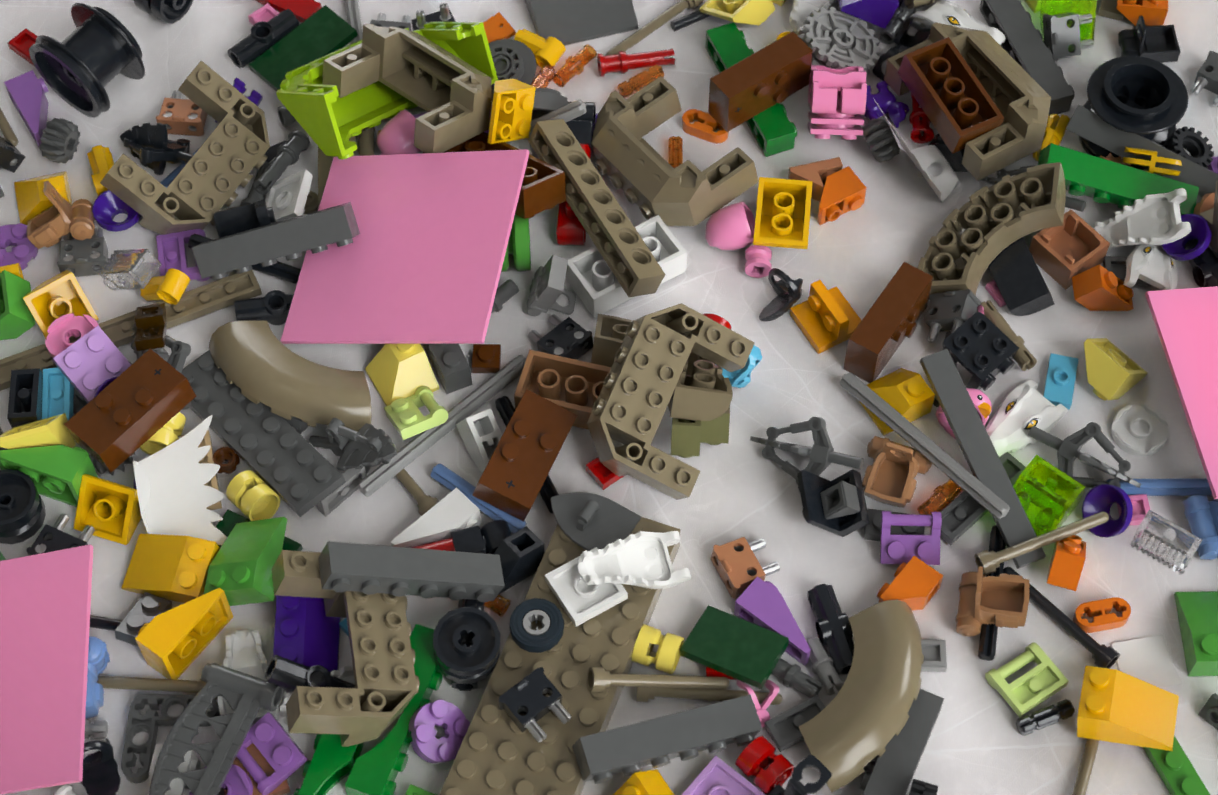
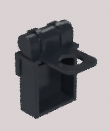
[1118,16,1181,63]

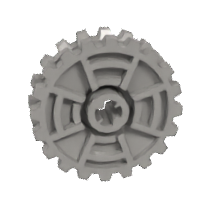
[798,7,881,77]

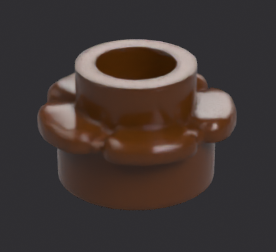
[213,447,240,474]

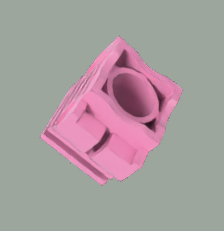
[807,65,867,140]

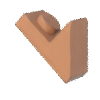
[788,157,843,202]

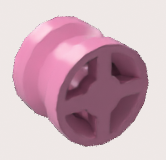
[745,245,772,278]

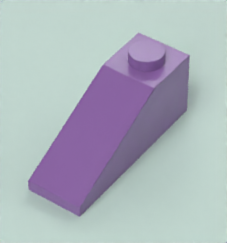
[4,70,49,147]
[734,577,811,666]

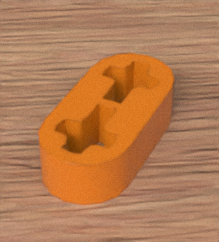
[682,109,729,144]
[1073,597,1131,633]

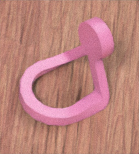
[736,679,779,728]

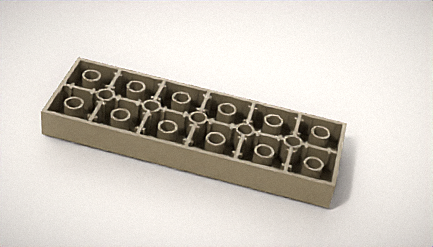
[439,517,681,795]

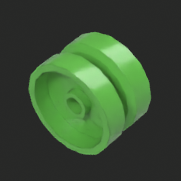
[501,214,531,272]

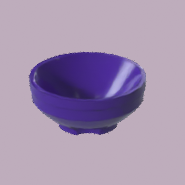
[92,190,141,232]
[1161,214,1212,261]
[1082,484,1133,537]

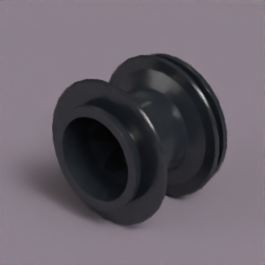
[29,3,145,118]
[1078,56,1188,170]

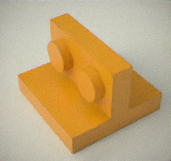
[789,280,862,354]

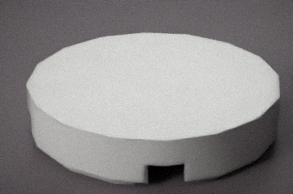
[1111,404,1169,457]

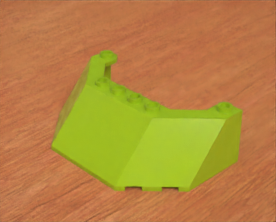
[276,22,498,159]

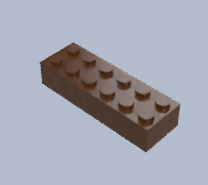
[422,132,566,219]

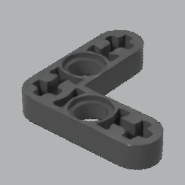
[121,694,220,783]

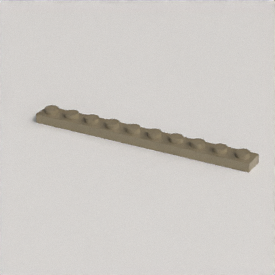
[0,270,262,391]

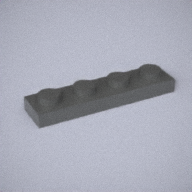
[929,452,1029,545]

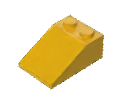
[753,177,813,249]
[121,534,220,603]
[135,588,234,680]
[1077,665,1179,751]

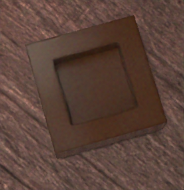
[472,344,501,374]

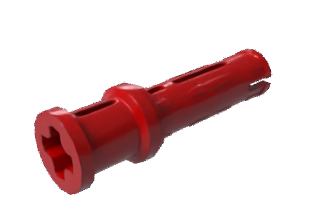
[597,48,675,77]
[909,93,934,144]

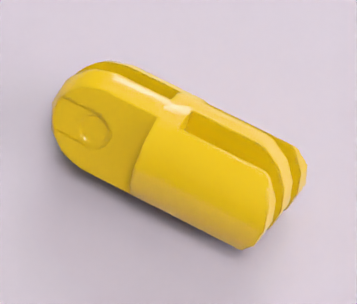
[1032,114,1070,161]
[1122,147,1182,176]

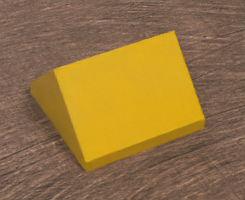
[73,474,142,545]

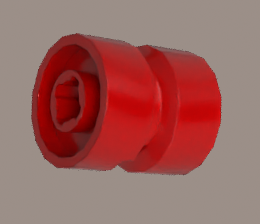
[735,736,795,795]

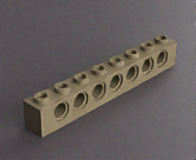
[528,119,666,297]

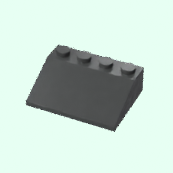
[525,0,638,46]

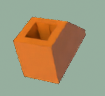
[1116,0,1168,26]
[817,166,867,225]
[1072,264,1134,311]
[1047,535,1086,591]
[877,556,943,610]

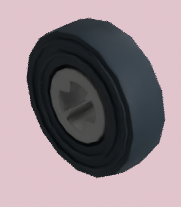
[509,598,564,653]

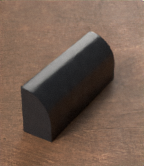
[988,237,1054,316]

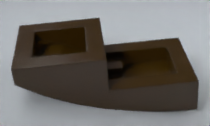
[134,303,167,351]

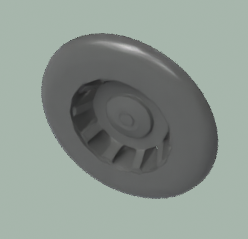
[488,39,536,100]

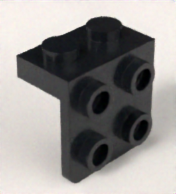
[213,199,276,238]
[942,312,1019,391]
[797,469,870,537]

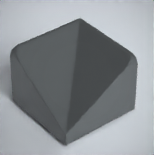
[820,481,860,519]

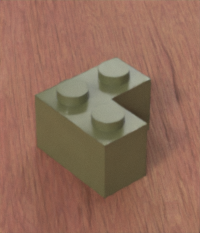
[671,406,730,458]

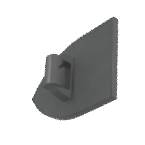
[551,492,641,551]

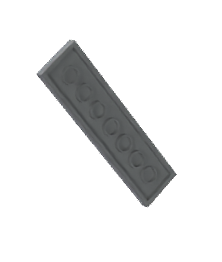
[181,350,346,517]

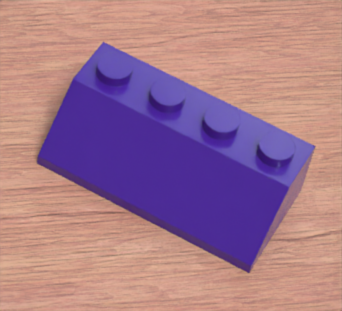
[273,596,341,673]

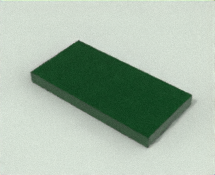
[249,5,358,92]

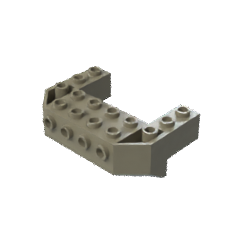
[323,23,492,153]
[884,23,1051,181]
[100,61,270,235]
[591,76,759,226]
[587,303,755,500]
[271,550,419,747]

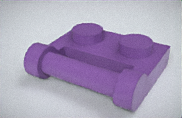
[156,229,211,281]
[880,511,942,565]
[236,712,309,795]

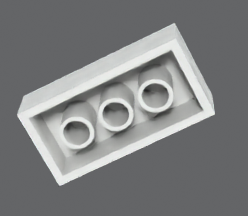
[566,215,687,318]

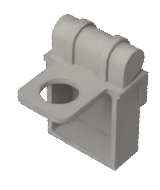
[527,255,576,316]

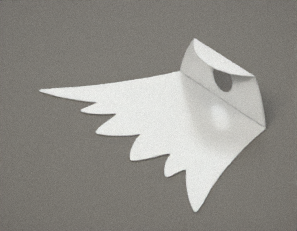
[873,98,959,202]
[133,415,227,546]

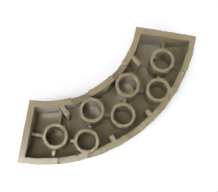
[917,162,1066,296]
[591,314,733,421]
[209,321,372,431]
[799,600,924,793]

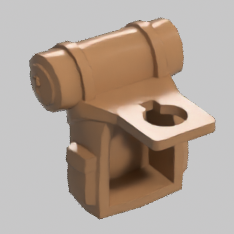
[27,180,95,249]
[862,436,932,508]
[955,566,1029,637]

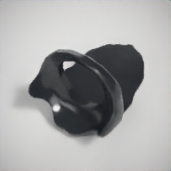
[759,268,803,321]
[80,738,121,795]

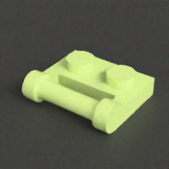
[384,386,448,440]
[985,642,1069,717]

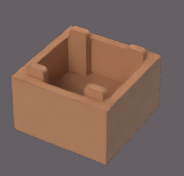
[1029,210,1110,290]

